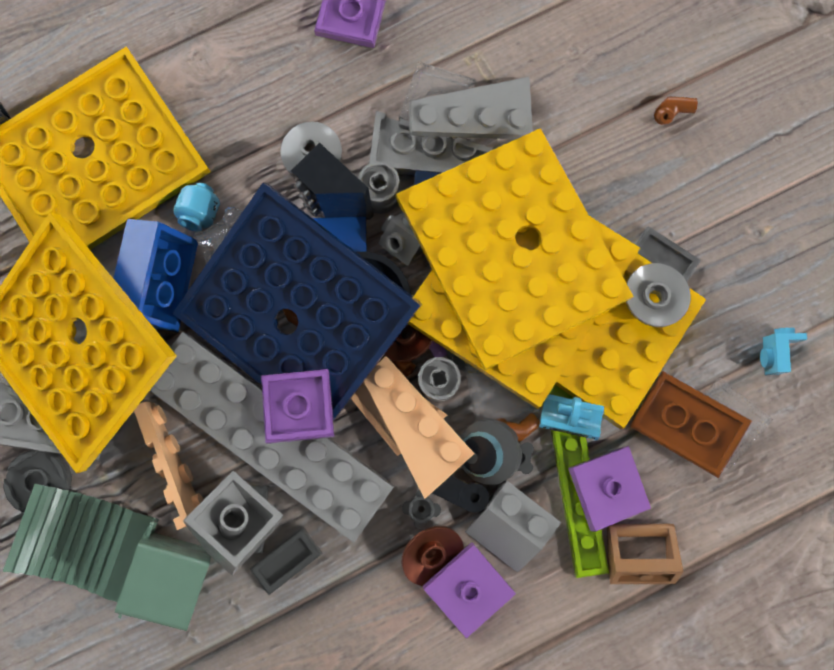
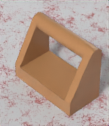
[607,524,684,584]

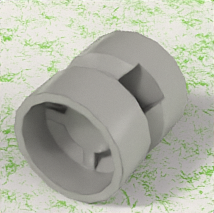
[358,161,401,214]
[418,357,461,402]

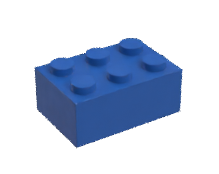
[113,219,199,332]

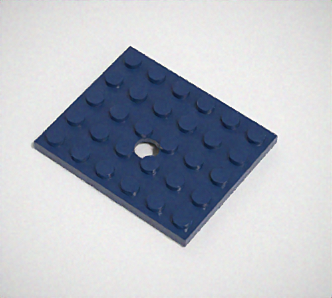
[172,182,422,422]

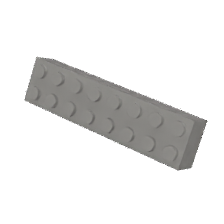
[150,332,395,543]

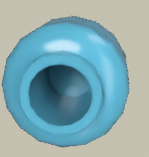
[174,183,220,232]

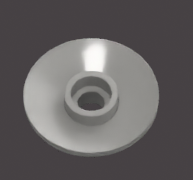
[281,122,342,175]
[626,263,691,327]

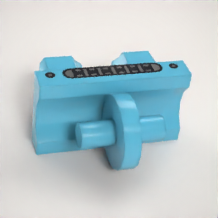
[539,394,604,440]

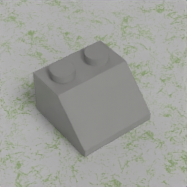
[183,471,283,576]
[465,480,561,573]

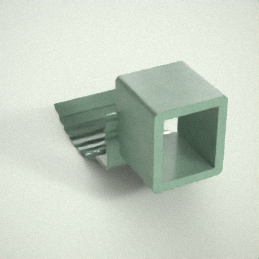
[2,484,211,631]

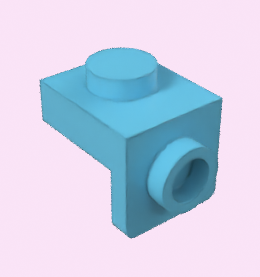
[760,328,807,375]

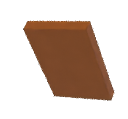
[629,371,752,478]

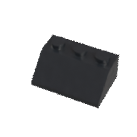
[291,142,374,220]

